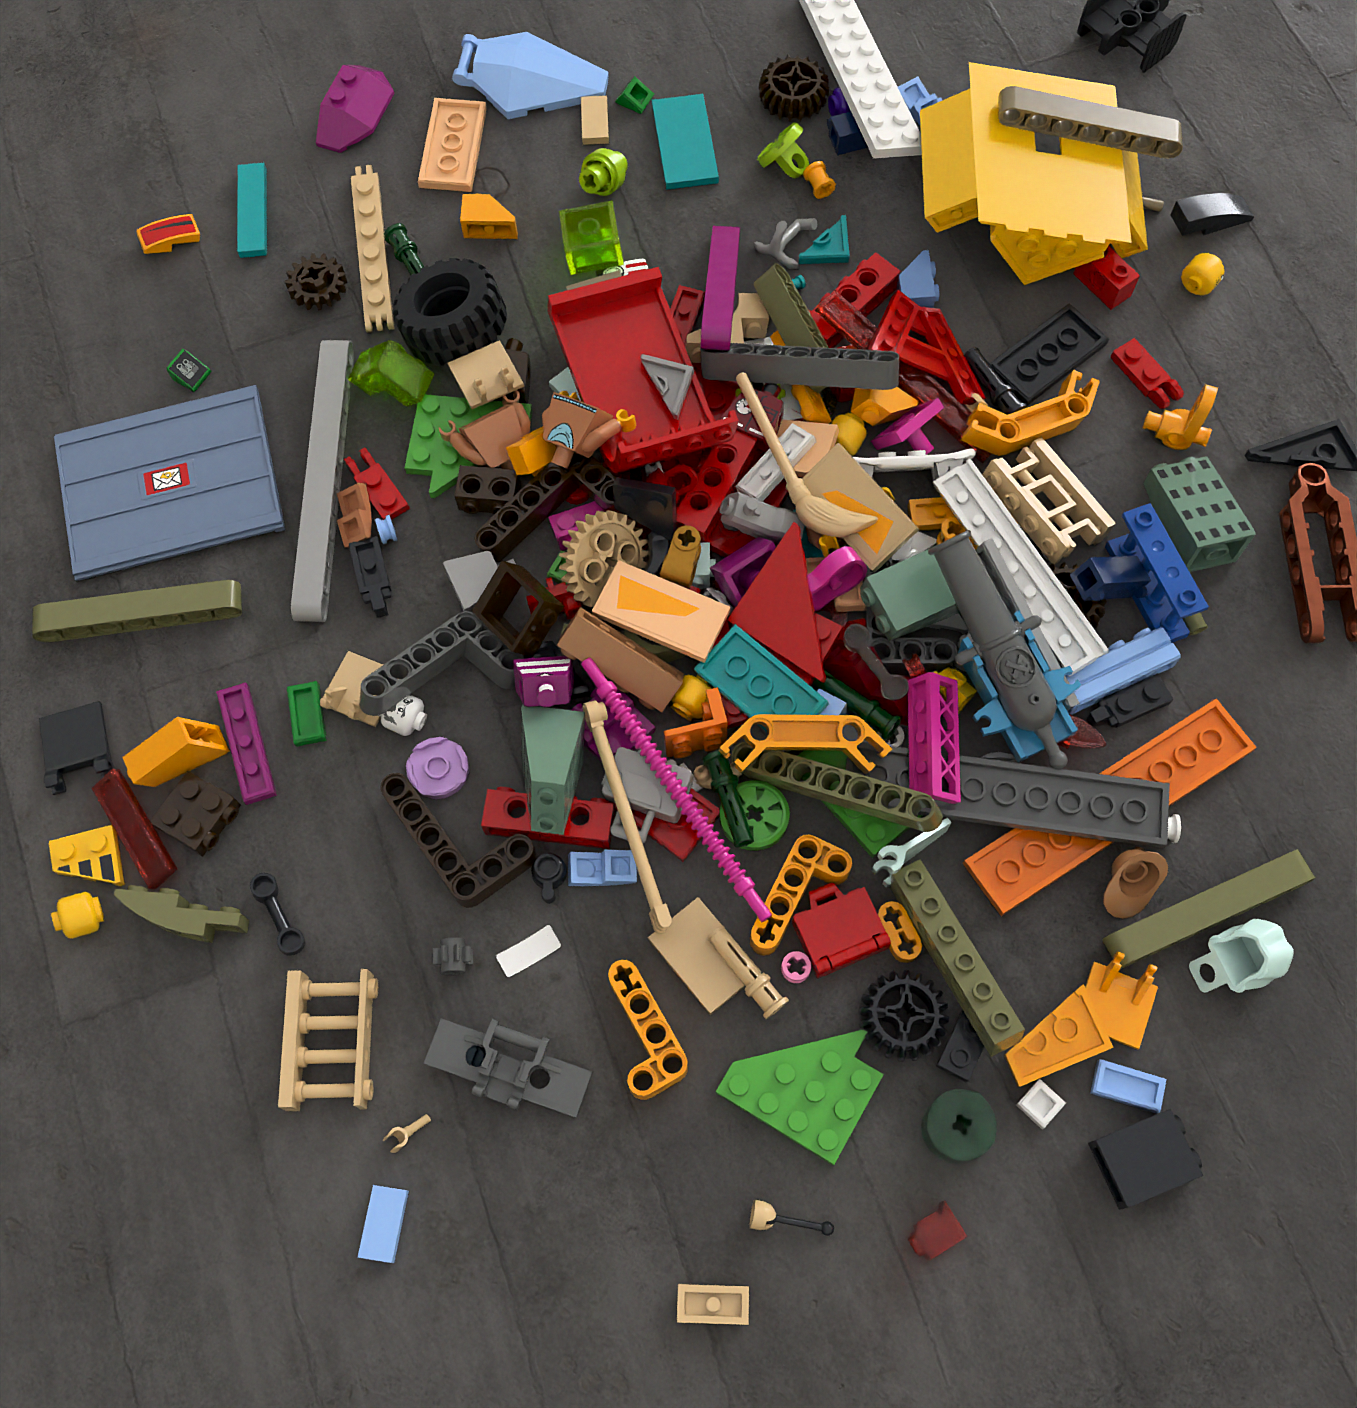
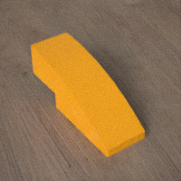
[506,426,557,475]

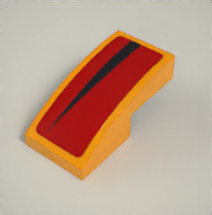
[136,214,200,254]

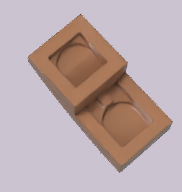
[337,483,372,548]

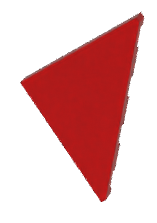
[727,522,826,683]

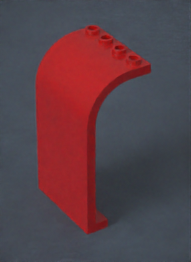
[547,267,739,474]

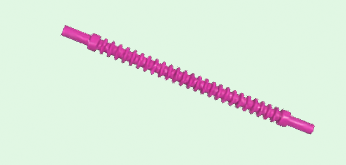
[581,658,772,923]

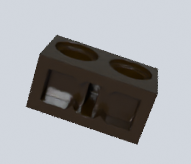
[454,465,521,515]

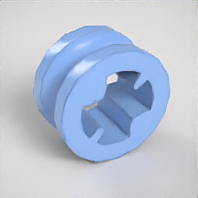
[375,515,397,544]

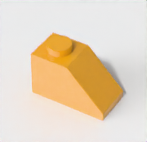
[460,193,518,239]
[851,387,918,426]

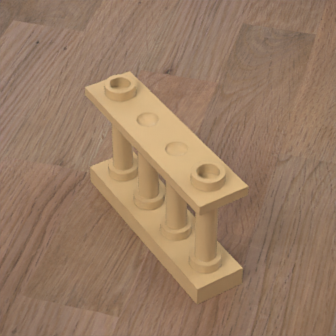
[278,969,378,1111]

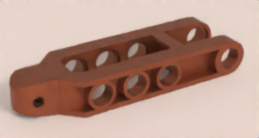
[1279,463,1357,643]

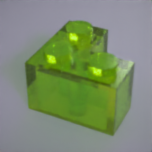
[348,340,434,407]

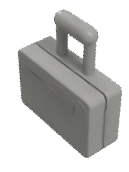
[601,747,693,843]

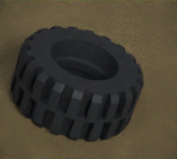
[392,258,507,366]

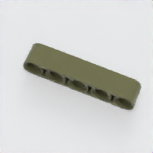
[754,263,829,393]

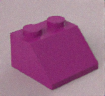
[710,536,776,608]

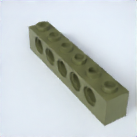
[890,859,1025,1057]

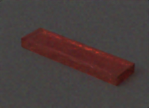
[92,769,178,889]

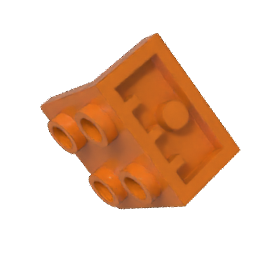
[664,687,728,759]

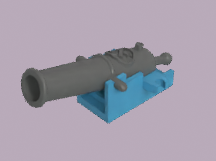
[928,530,1081,769]

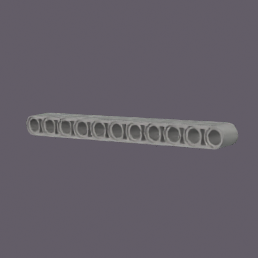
[291,340,354,622]

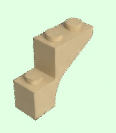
[685,293,769,363]

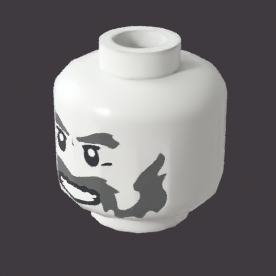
[379,695,427,736]

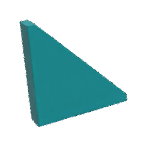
[798,215,850,264]

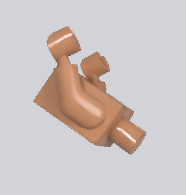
[439,390,531,470]

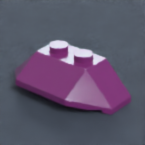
[316,65,394,153]

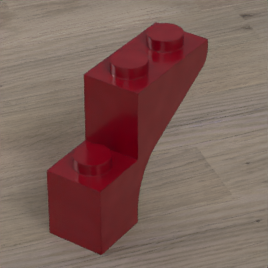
[823,643,912,726]

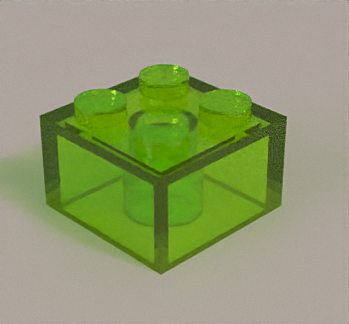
[559,200,624,275]

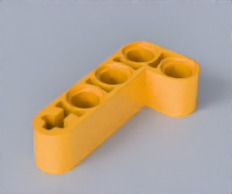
[750,834,852,956]
[608,960,688,1100]

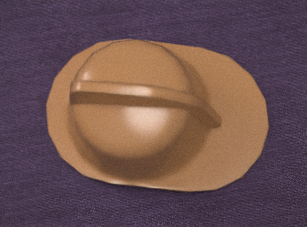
[1103,846,1168,919]

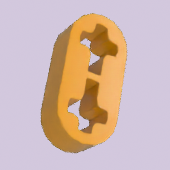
[877,901,922,963]

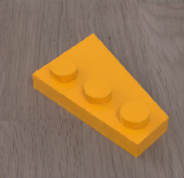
[1004,984,1114,1087]

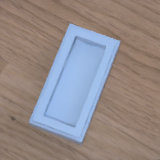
[1090,1059,1167,1114]
[358,1185,409,1263]

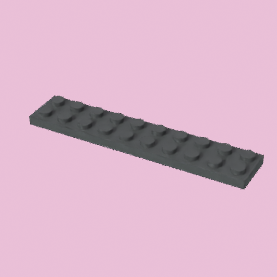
[845,740,1170,849]

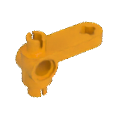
[1142,384,1218,450]

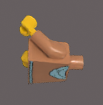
[542,391,636,469]

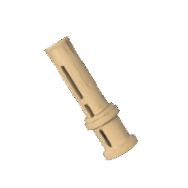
[707,925,789,1019]

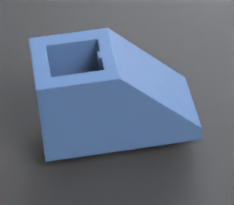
[896,250,939,308]

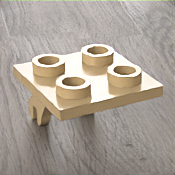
[448,340,524,409]
[320,651,383,727]

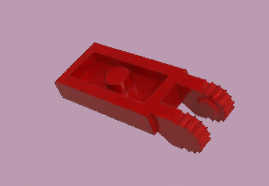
[1110,338,1184,410]
[344,447,410,520]

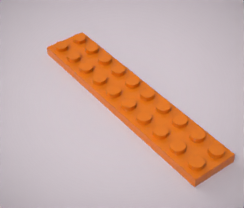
[963,698,1257,916]

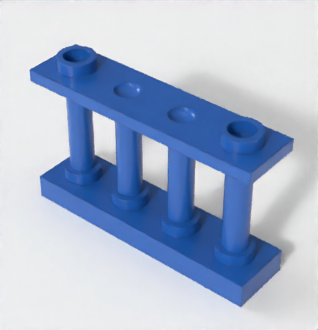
[1105,503,1209,643]

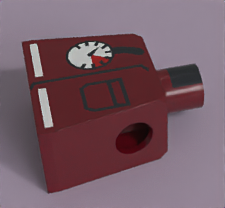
[720,383,784,454]

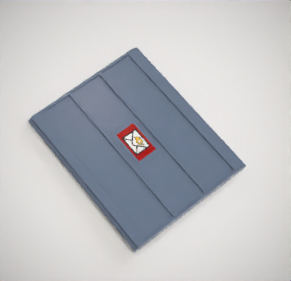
[54,385,285,581]

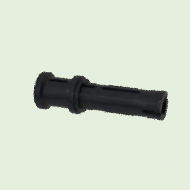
[963,347,1028,415]

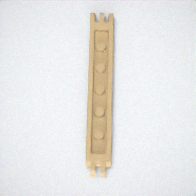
[351,165,395,333]

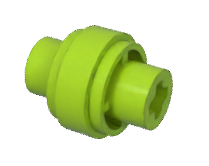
[579,148,628,196]

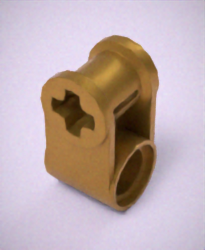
[660,525,701,588]

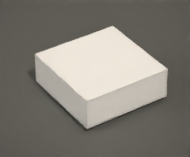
[1016,1079,1066,1129]

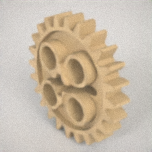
[559,510,649,607]

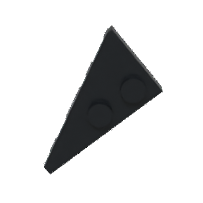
[1245,419,1357,471]

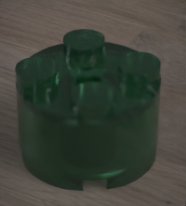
[921,1089,997,1164]

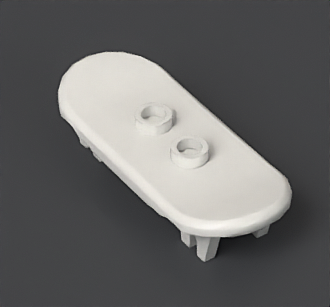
[853,449,975,481]

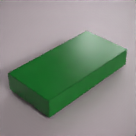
[287,681,327,747]

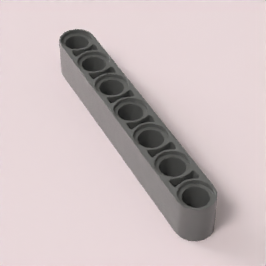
[700,343,899,390]

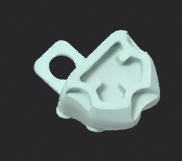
[1189,919,1294,993]

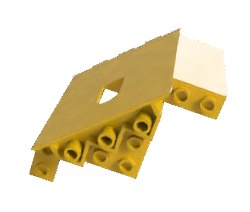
[920,62,1148,285]

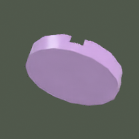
[406,737,469,799]

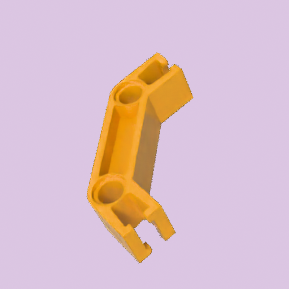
[961,370,1099,456]
[718,714,892,774]

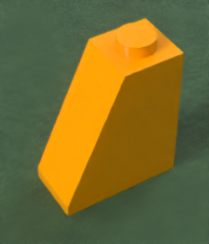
[122,717,229,787]

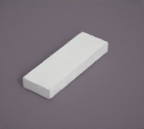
[735,423,816,502]

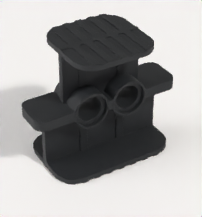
[1077,0,1186,72]

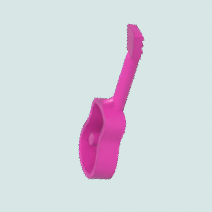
[807,546,867,611]

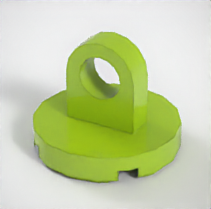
[757,122,809,178]

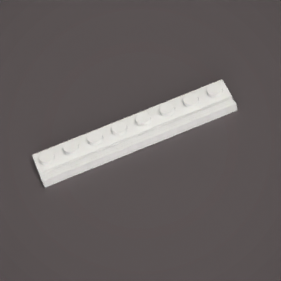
[933,459,1109,677]

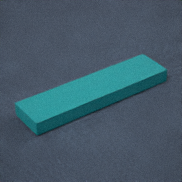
[237,163,267,258]

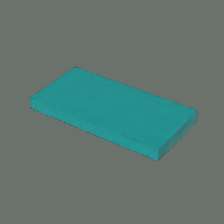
[652,94,719,190]
[694,624,829,734]

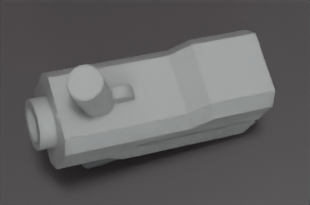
[720,492,804,546]

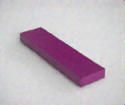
[216,682,277,805]

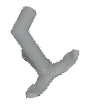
[754,218,817,269]

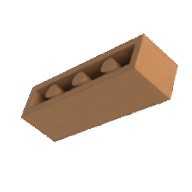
[557,607,684,712]

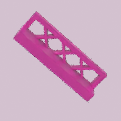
[908,672,961,804]

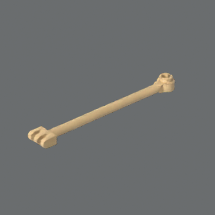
[583,700,672,934]

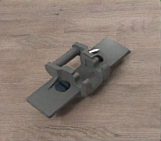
[424,1018,592,1118]

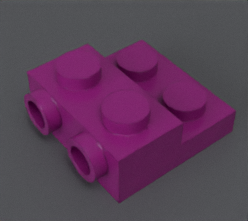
[571,681,656,763]

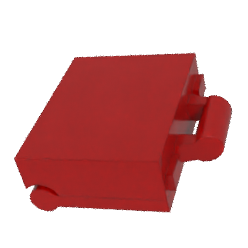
[792,882,891,979]

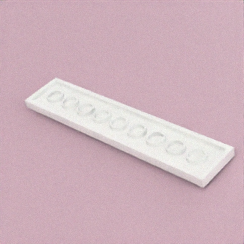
[799,0,922,159]

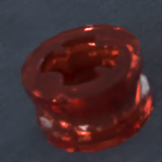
[902,653,927,678]

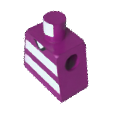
[513,656,574,707]

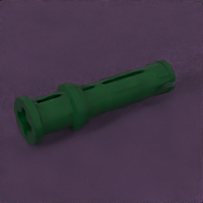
[384,223,424,276]
[812,669,902,741]
[702,751,754,848]

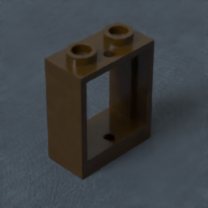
[472,561,564,656]

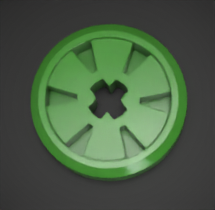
[720,780,790,851]

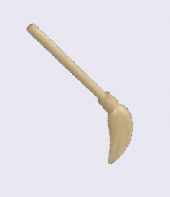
[736,372,878,537]

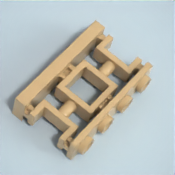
[982,437,1116,564]

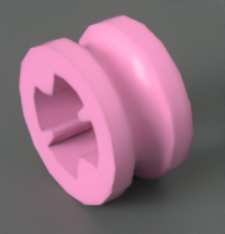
[781,951,811,983]

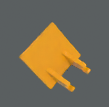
[1085,951,1158,1050]

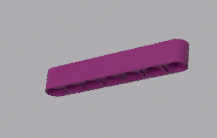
[701,226,740,351]

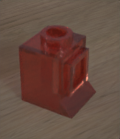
[908,1201,967,1260]

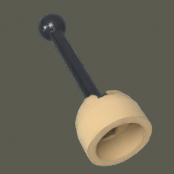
[749,1200,834,1236]

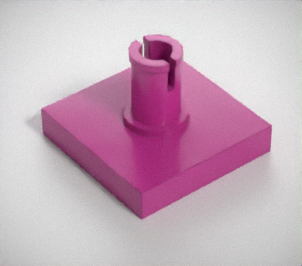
[871,398,945,455]

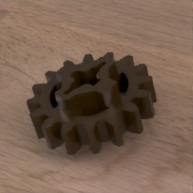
[285,253,348,311]

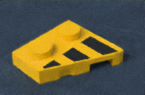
[49,825,125,886]

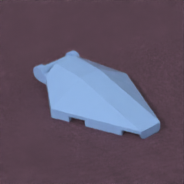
[452,32,609,119]

